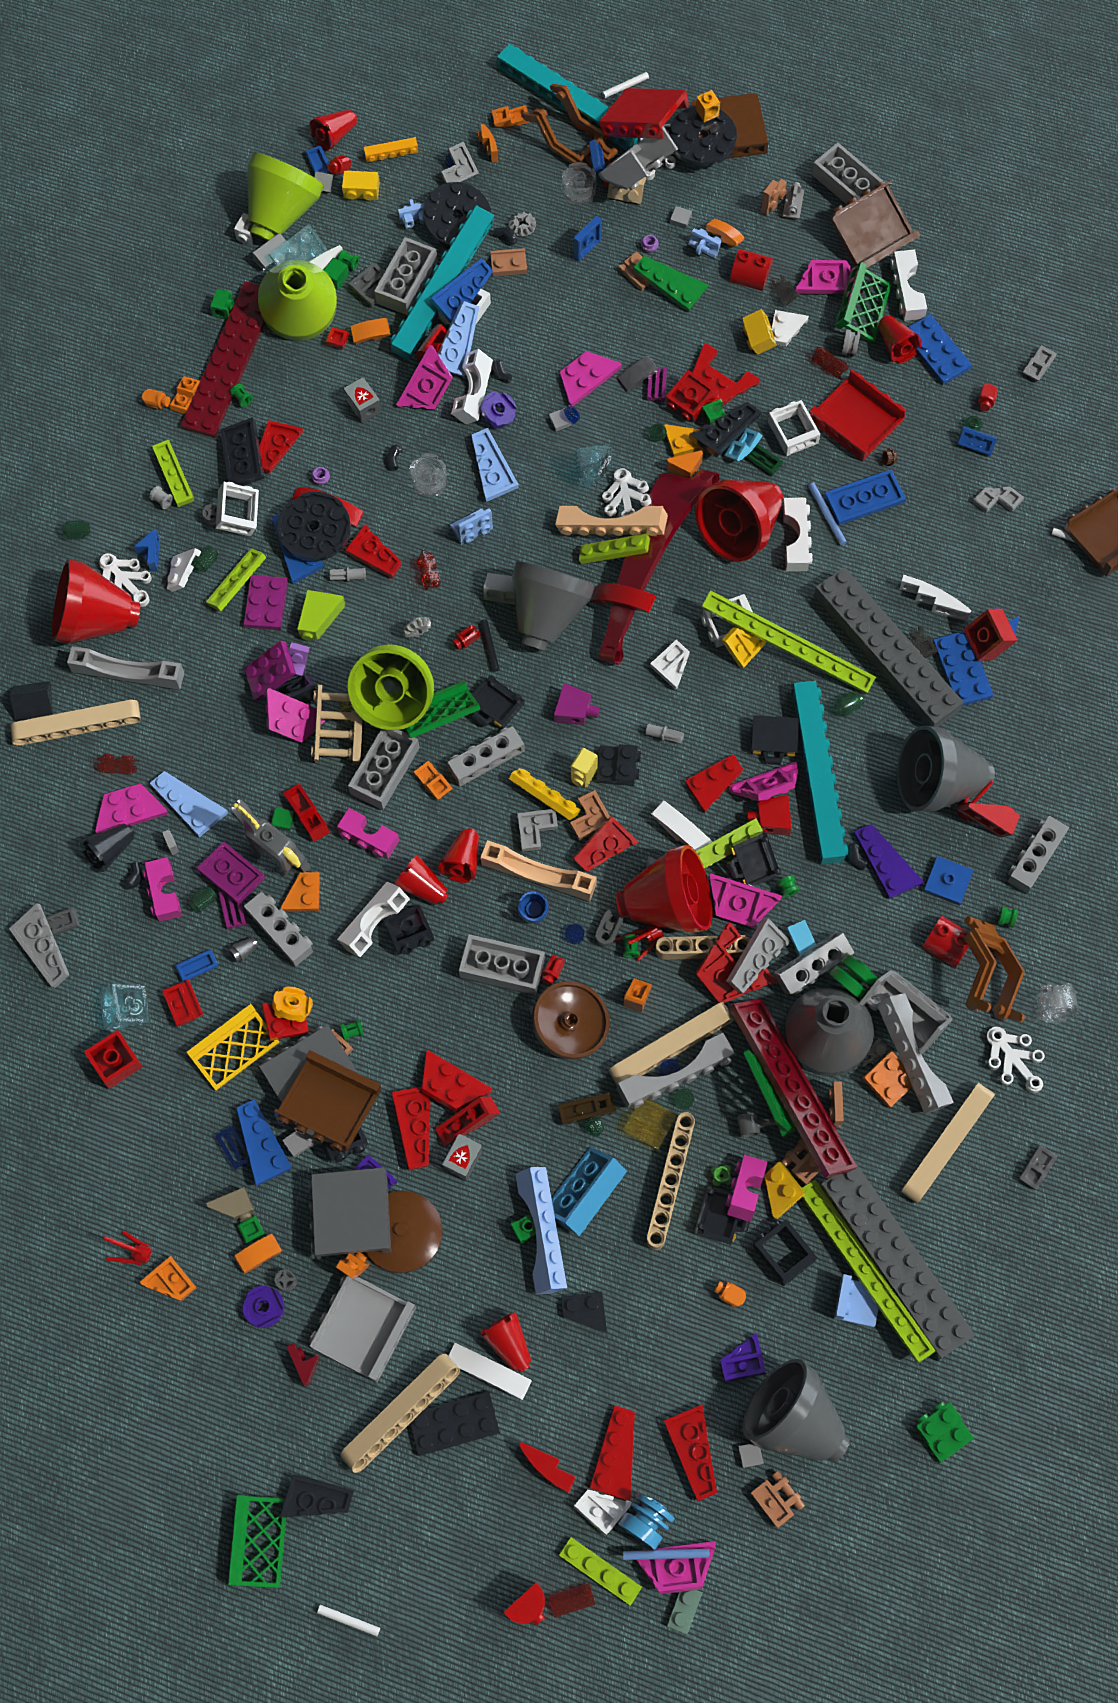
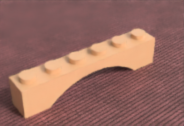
[556,506,668,536]
[481,840,597,902]

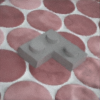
[440,142,479,183]
[518,809,558,851]

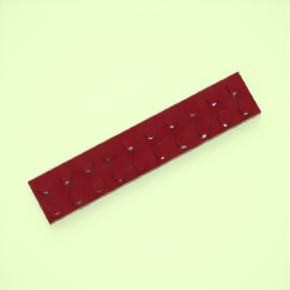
[181,281,265,438]
[729,999,857,1178]

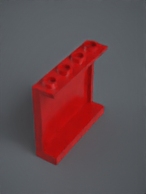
[599,88,689,139]
[809,369,906,462]

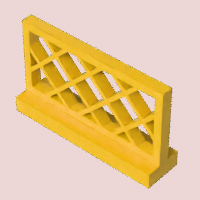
[187,1004,280,1091]

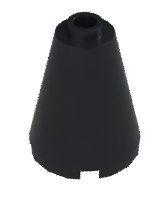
[80,823,135,873]

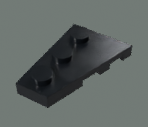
[280,1475,354,1518]

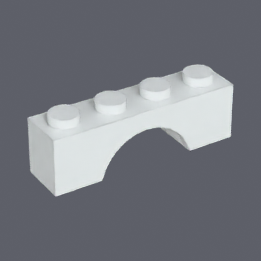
[890,250,927,321]
[451,349,493,424]
[783,498,812,571]
[337,882,410,957]

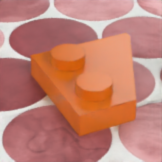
[281,872,320,912]
[140,1256,197,1302]

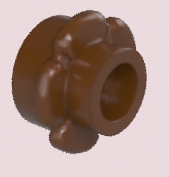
[882,448,897,466]

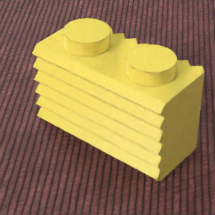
[571,748,598,787]

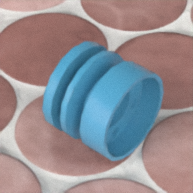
[618,1493,675,1550]

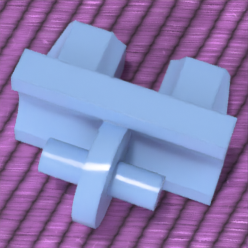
[398,199,425,229]
[688,228,721,258]

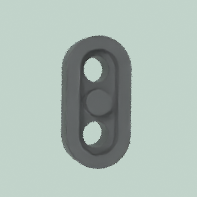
[596,909,623,947]

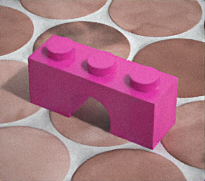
[337,808,400,859]
[143,857,182,922]
[726,1155,768,1222]

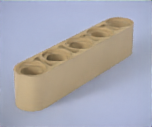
[655,935,750,960]

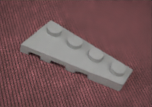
[9,903,69,988]
[727,918,791,993]

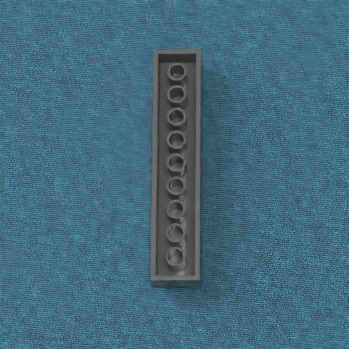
[814,567,964,727]
[820,1162,975,1361]

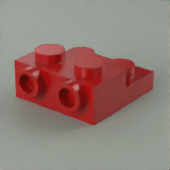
[666,370,716,422]

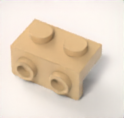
[607,177,646,204]

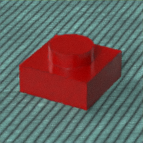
[326,327,349,350]

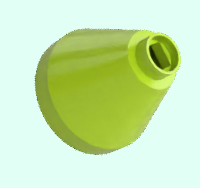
[247,152,324,241]
[258,260,337,341]
[348,645,434,730]

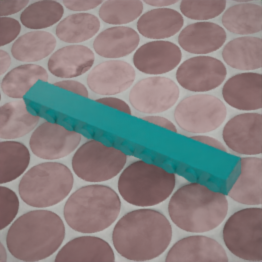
[497,44,640,151]
[390,205,495,361]
[792,681,848,865]

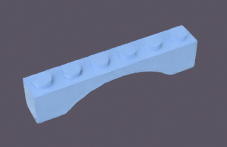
[515,1167,567,1294]

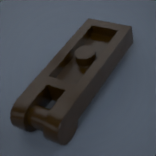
[558,1093,617,1126]

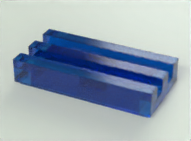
[216,1126,249,1170]

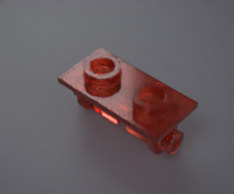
[811,346,849,379]
[416,550,441,591]
[97,754,139,775]
[548,1583,596,1618]

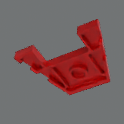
[693,343,760,405]
[695,922,776,1003]

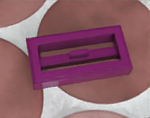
[647,367,667,401]
[219,891,247,929]

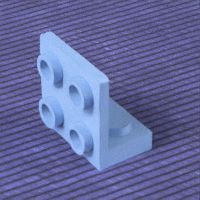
[450,509,493,545]
[834,1274,878,1327]

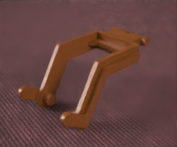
[522,84,618,175]
[964,916,1025,1023]

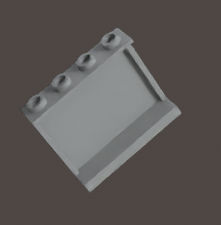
[309,1275,416,1383]

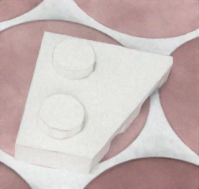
[772,310,809,346]
[167,548,201,592]
[650,640,690,690]
[574,1490,632,1536]

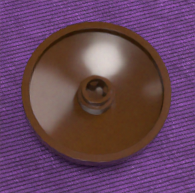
[532,981,610,1060]
[366,1191,443,1274]

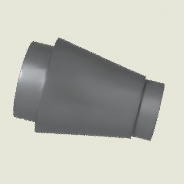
[228,937,258,963]

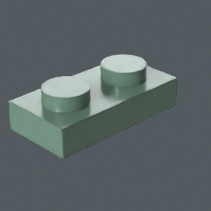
[667,1590,703,1635]

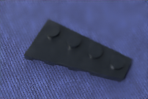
[689,402,761,457]

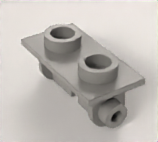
[783,182,804,219]

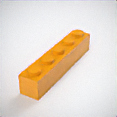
[364,137,418,162]

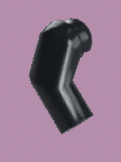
[494,227,517,245]
[492,359,513,383]
[386,444,403,471]
[847,843,868,870]
[123,862,143,890]

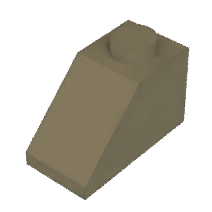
[206,1187,255,1222]

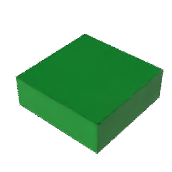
[271,808,295,831]
[238,1215,265,1244]

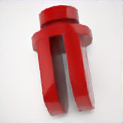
[328,155,352,174]
[978,384,997,411]
[452,625,481,650]
[542,954,565,985]

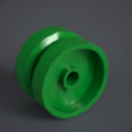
[829,952,879,1000]

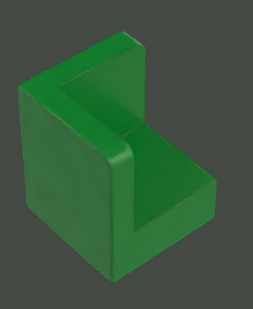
[324,258,349,290]
[701,399,726,425]

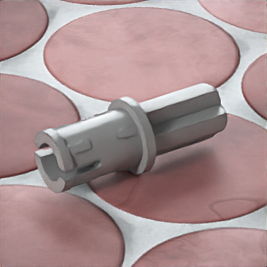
[329,567,366,582]
[646,723,684,743]

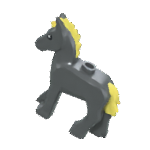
[230,799,311,877]

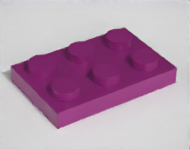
[244,575,288,630]
[244,640,296,701]
[197,842,265,905]

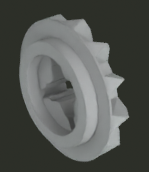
[509,211,536,236]
[403,617,431,639]

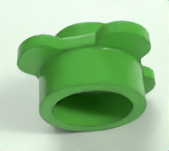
[711,1165,732,1187]

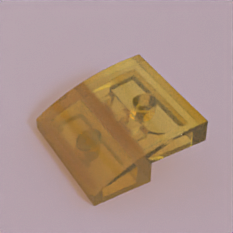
[623,1099,677,1150]

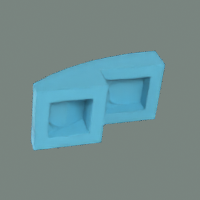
[725,428,762,462]
[787,920,816,961]

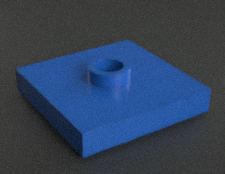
[574,216,601,261]
[923,856,973,906]

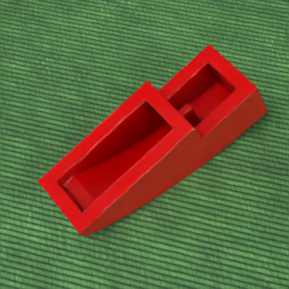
[283,783,330,842]
[520,1442,576,1494]

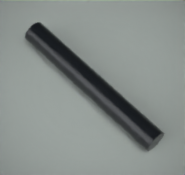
[480,619,500,672]

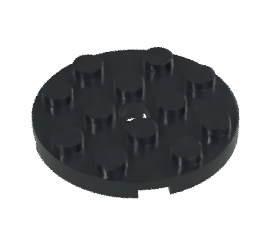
[669,106,737,167]
[423,182,492,248]
[277,492,351,562]

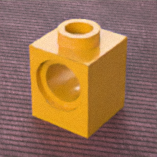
[696,90,720,122]

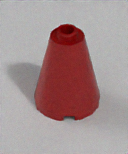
[309,110,357,151]
[878,315,922,363]
[438,828,479,883]
[394,855,449,905]
[480,1311,531,1373]

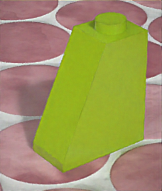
[298,590,345,641]

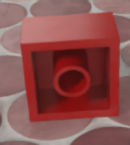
[963,609,1018,661]
[84,1030,143,1089]

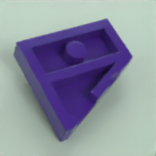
[720,1334,766,1382]

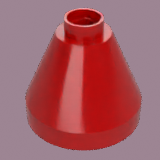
[695,480,783,562]
[51,559,140,644]
[616,845,712,933]

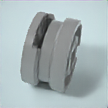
[842,329,860,356]

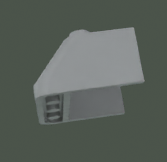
[599,127,678,191]
[859,970,952,1054]

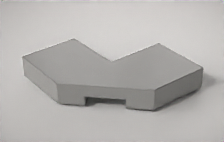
[972,487,1024,513]

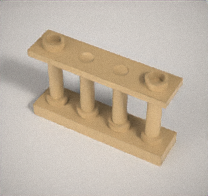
[311,685,362,765]

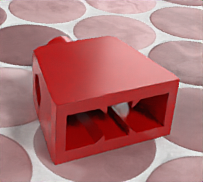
[747,795,792,836]

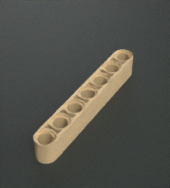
[10,700,141,746]
[608,1002,734,1085]
[901,1082,995,1204]
[647,1112,695,1250]
[341,1354,460,1473]

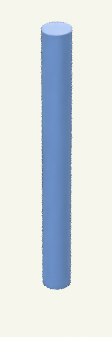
[808,483,847,545]
[623,1549,709,1560]

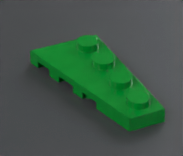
[633,256,709,312]

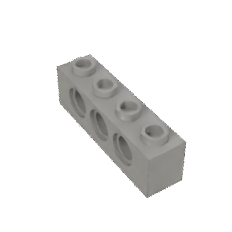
[447,726,525,787]
[1007,816,1069,894]
[244,892,313,967]
[773,932,854,995]

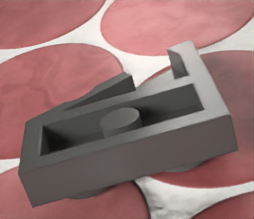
[349,263,385,307]

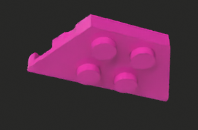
[795,260,863,294]
[396,345,453,409]
[560,351,622,408]
[264,687,327,743]
[729,762,798,801]
[95,783,168,834]
[710,874,782,928]
[636,1541,716,1594]

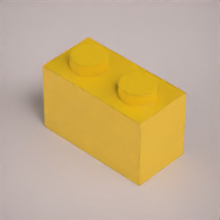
[342,171,380,200]
[742,309,777,355]

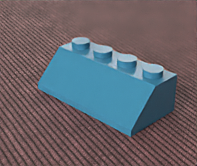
[552,1147,627,1236]

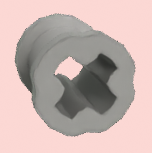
[149,486,174,509]

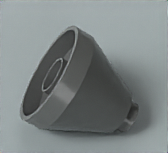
[512,560,595,651]
[897,726,995,812]
[784,987,874,1077]
[742,1359,849,1462]

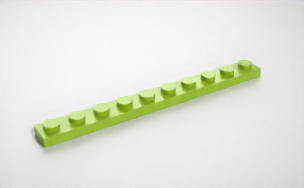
[701,590,876,694]
[802,1180,935,1364]

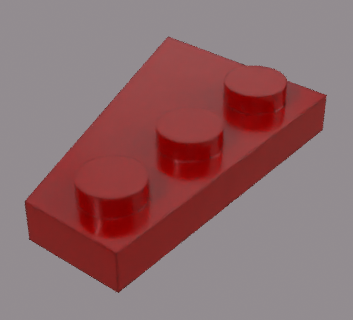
[260,420,303,473]
[346,524,402,579]
[685,754,743,814]
[572,816,639,871]

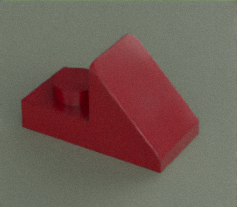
[287,1343,320,1387]

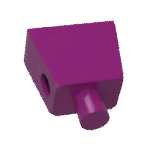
[554,683,600,725]

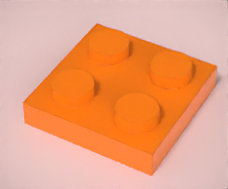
[862,1051,912,1107]

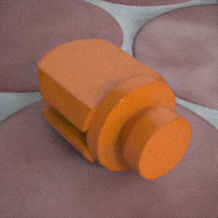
[142,389,170,409]
[714,1281,746,1307]

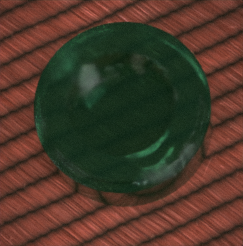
[674,1089,694,1110]

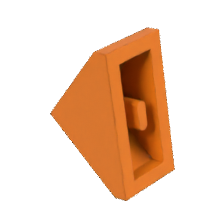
[667,450,703,478]
[624,978,652,1013]

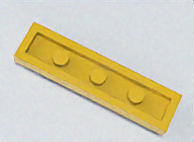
[509,768,581,820]

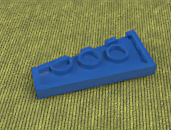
[430,258,493,324]
[272,513,324,584]
[236,1099,292,1187]

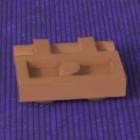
[781,1138,820,1186]
[750,1471,805,1528]

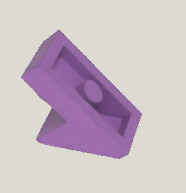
[289,642,310,676]

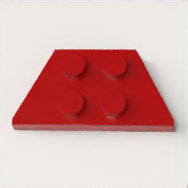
[422,1050,493,1112]

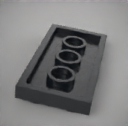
[220,417,264,486]
[411,1392,500,1456]

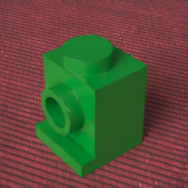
[210,289,234,320]
[511,1214,536,1245]

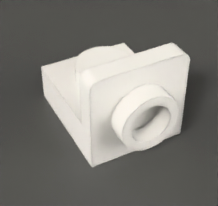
[234,213,253,245]

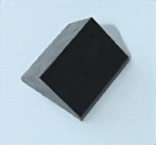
[275,673,316,703]
[10,681,53,721]

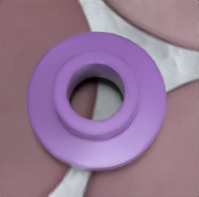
[641,235,659,252]
[312,467,330,485]

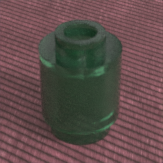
[62,520,90,539]
[192,545,219,572]
[834,691,864,717]
[188,885,218,913]

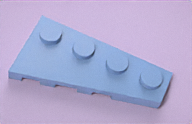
[438,301,479,376]
[472,428,519,502]
[150,771,228,837]

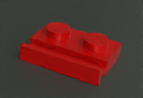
[162,979,204,1027]

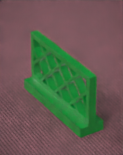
[835,262,892,344]
[405,681,480,738]
[744,1050,797,1137]
[228,1495,286,1588]

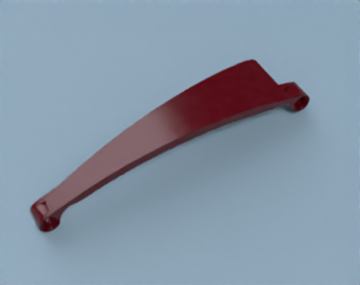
[599,470,720,665]

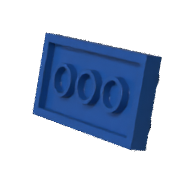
[908,314,972,385]
[824,469,906,525]
[932,631,993,706]

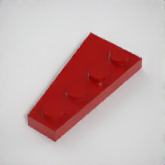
[391,1087,430,1171]
[590,1405,635,1501]
[664,1405,717,1502]

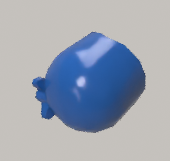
[518,891,549,924]

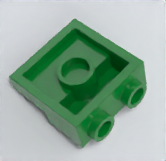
[914,1401,974,1463]

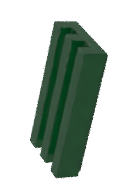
[744,444,783,477]

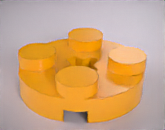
[272,987,312,1022]

